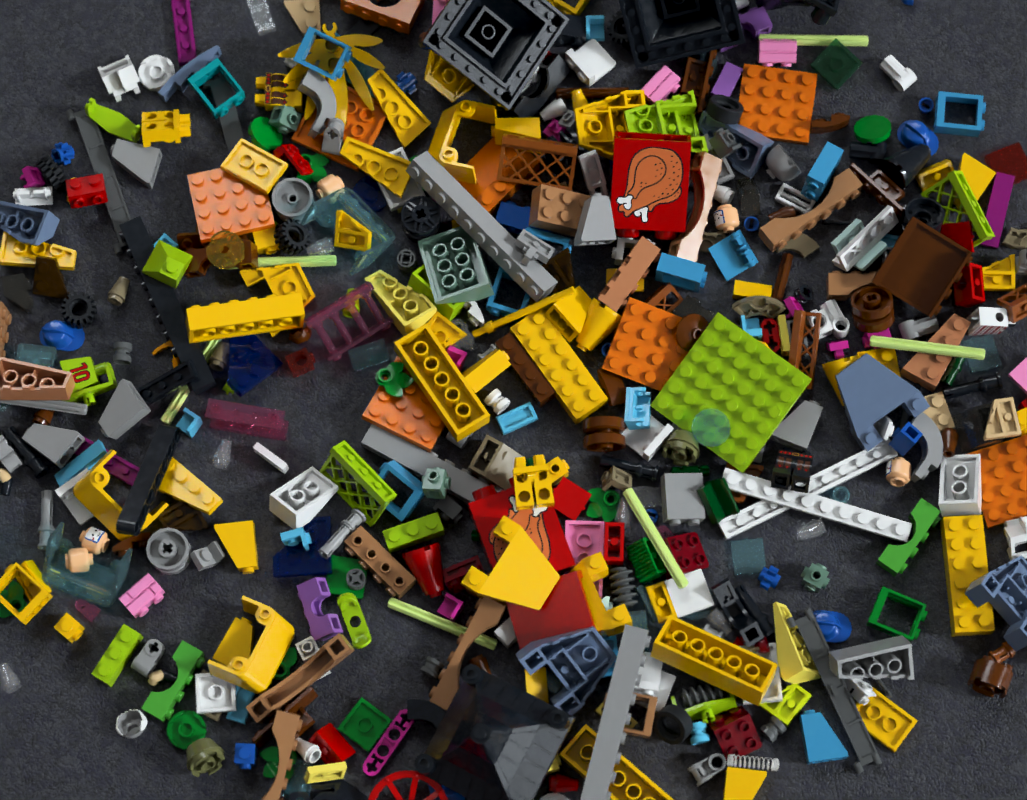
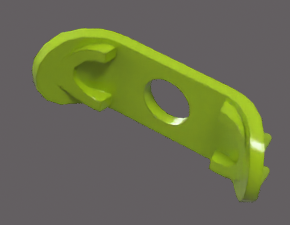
[337,593,372,649]

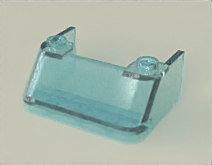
[301,188,395,276]
[42,522,133,608]

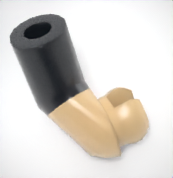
[0,468,13,496]
[148,669,178,686]

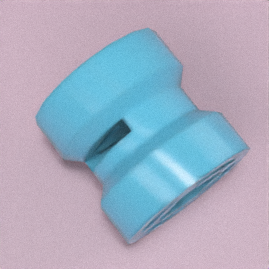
[690,721,710,745]

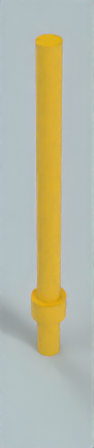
[472,286,576,338]

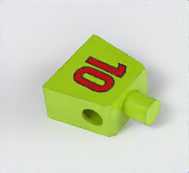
[60,357,107,394]

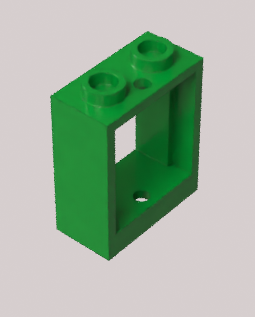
[866,586,928,643]

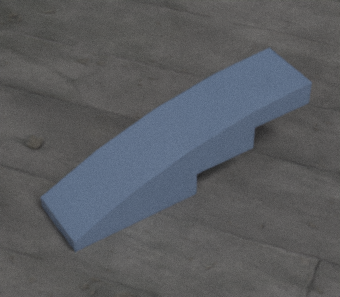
[158,45,222,103]

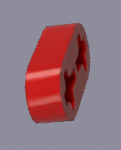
[760,318,781,354]

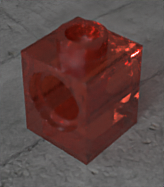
[285,347,316,378]

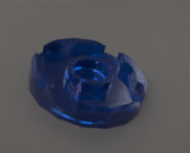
[352,176,387,213]

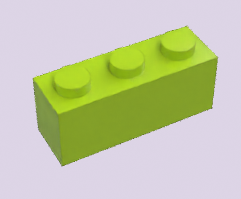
[408,264,465,321]
[382,512,445,553]
[91,624,144,687]

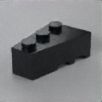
[553,14,586,47]

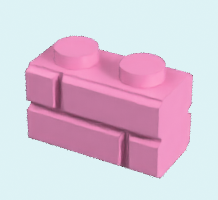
[758,39,797,67]
[641,65,681,105]
[118,573,165,618]

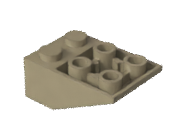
[468,435,526,490]

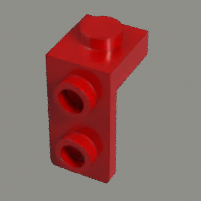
[273,144,314,175]

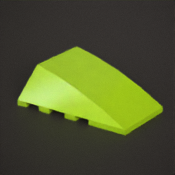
[624,90,708,153]

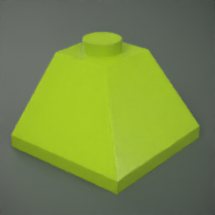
[142,240,193,289]

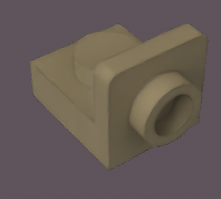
[601,466,632,491]

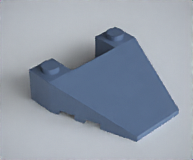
[835,353,930,452]
[965,555,1027,651]
[516,626,617,715]

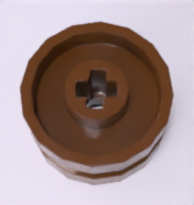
[851,286,895,333]
[583,416,626,452]

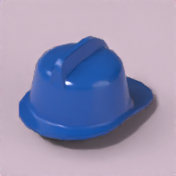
[897,120,939,156]
[40,320,85,351]
[813,610,852,643]

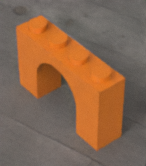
[340,0,425,34]

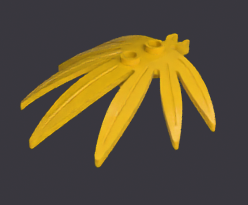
[278,22,385,129]

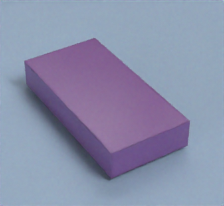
[710,62,743,97]

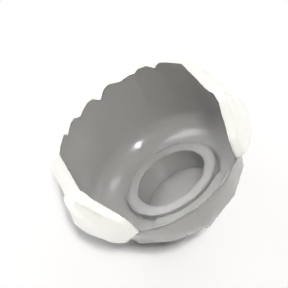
[116,709,148,739]

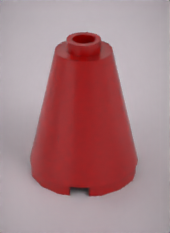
[402,542,444,598]

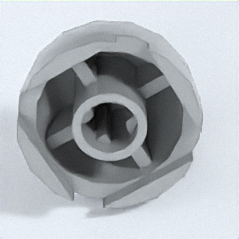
[766,144,802,181]

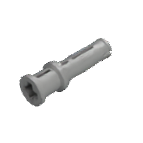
[37,490,55,550]
[318,508,366,559]

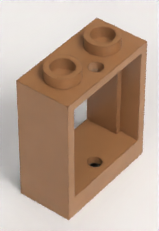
[600,692,658,739]

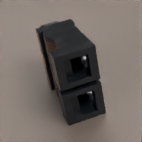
[771,447,813,493]

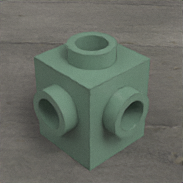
[268,105,301,134]
[421,467,451,499]
[801,563,830,593]

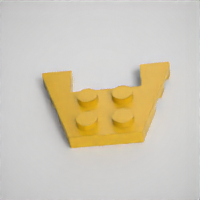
[239,262,315,338]

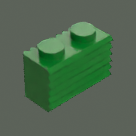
[626,537,667,583]

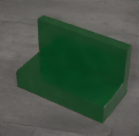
[697,478,740,524]

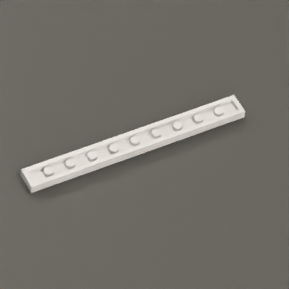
[717,438,898,540]
[722,467,912,543]

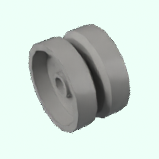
[272,177,315,224]
[146,528,192,575]

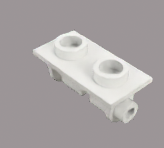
[13,186,53,206]
[844,679,877,706]

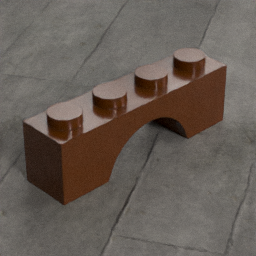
[183,239,258,279]
[495,332,556,408]

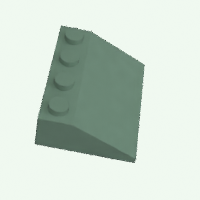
[417,226,495,304]

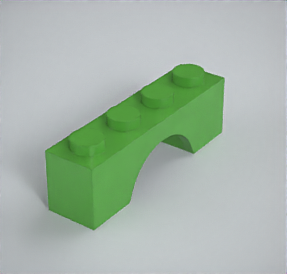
[876,498,941,577]
[141,640,205,723]

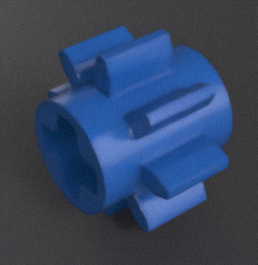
[395,71,418,95]
[51,142,75,166]
[757,565,781,591]

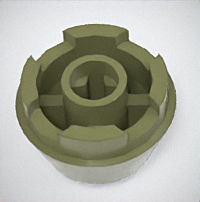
[662,429,700,466]
[186,738,225,777]

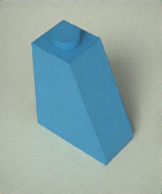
[799,710,848,765]

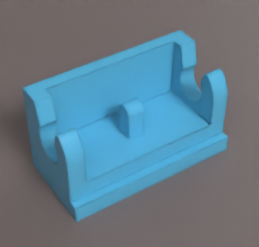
[624,387,652,430]

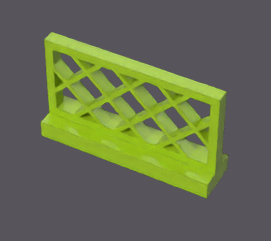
[920,170,995,247]
[319,440,397,527]

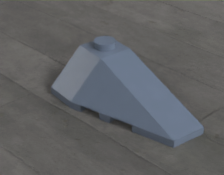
[697,110,774,178]
[0,201,60,246]

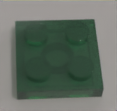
[810,38,863,91]

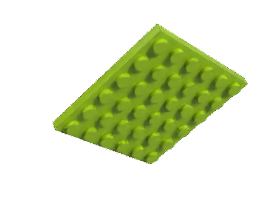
[650,312,812,473]

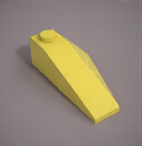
[364,270,437,336]
[773,602,821,684]

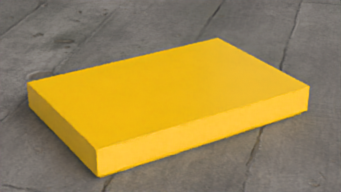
[220,138,289,195]
[855,687,918,753]

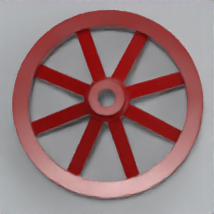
[368,770,448,800]

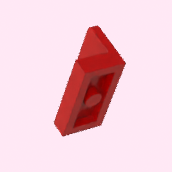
[308,723,355,764]

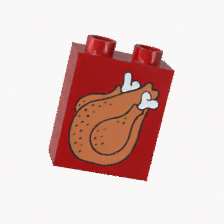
[610,131,691,240]
[468,477,576,574]

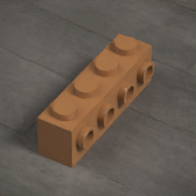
[344,525,416,599]

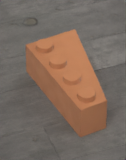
[597,236,661,312]
[900,313,971,392]
[0,357,75,400]

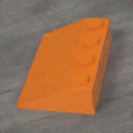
[457,137,540,216]

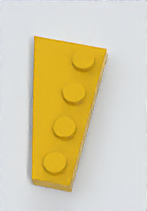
[367,69,431,148]
[340,136,411,199]
[0,231,77,271]
[158,457,223,515]

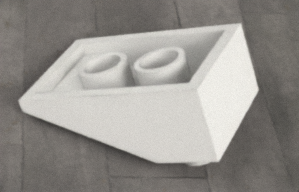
[938,454,982,517]
[269,466,339,529]

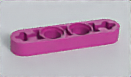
[363,709,414,777]

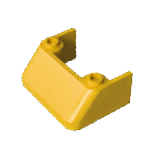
[428,100,497,184]
[73,449,169,541]
[207,596,295,694]

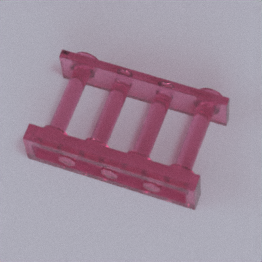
[304,281,394,362]
[205,398,289,441]

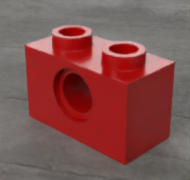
[953,263,985,308]
[603,522,625,566]

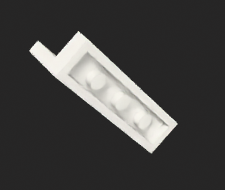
[832,205,899,272]

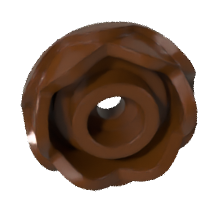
[289,325,312,344]

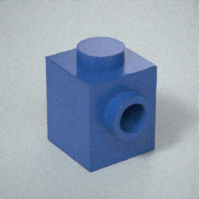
[889,421,923,456]
[234,743,258,769]

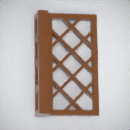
[497,133,579,191]

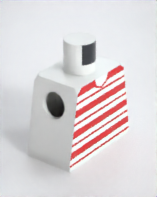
[967,307,1016,336]

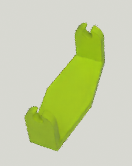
[84,98,142,143]
[63,362,118,406]
[670,693,737,723]

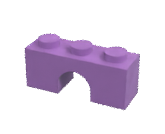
[719,6,773,52]
[297,577,343,641]

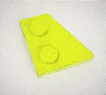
[759,684,811,727]

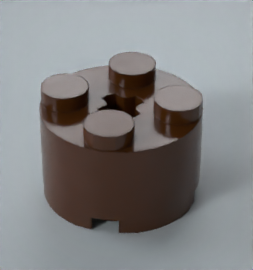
[968,656,1013,698]

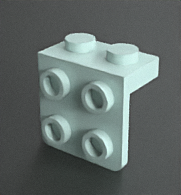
[831,218,888,271]

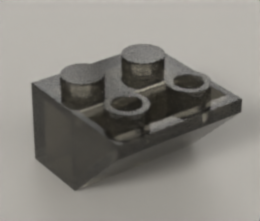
[952,403,1003,453]

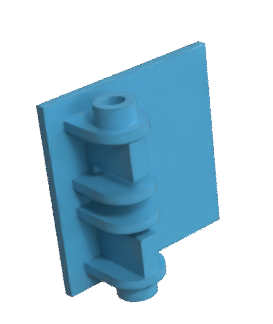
[708,229,758,281]

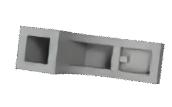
[297,68,337,138]
[910,412,944,483]

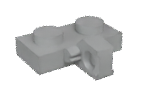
[514,229,556,266]

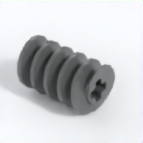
[609,567,638,608]
[681,683,724,709]

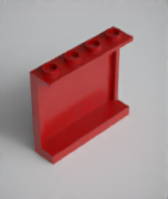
[506,570,596,650]

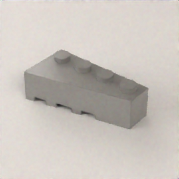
[828,635,914,680]

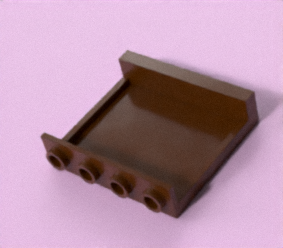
[872,216,973,318]

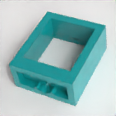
[187,58,245,119]

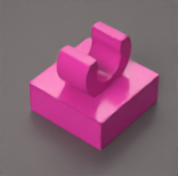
[542,118,566,141]
[20,166,45,188]
[783,296,804,319]
[826,339,849,359]

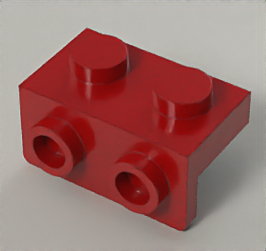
[65,173,108,209]

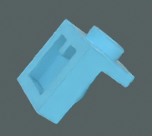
[280,527,312,551]

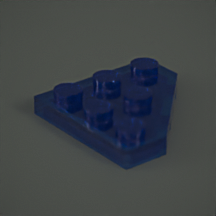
[227,334,283,397]
[273,516,332,578]

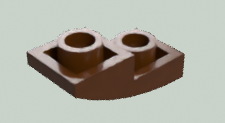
[810,113,850,134]
[597,369,626,406]
[112,532,152,557]

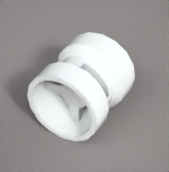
[484,388,511,415]

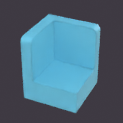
[586,15,605,42]
[740,315,763,341]
[176,407,203,438]

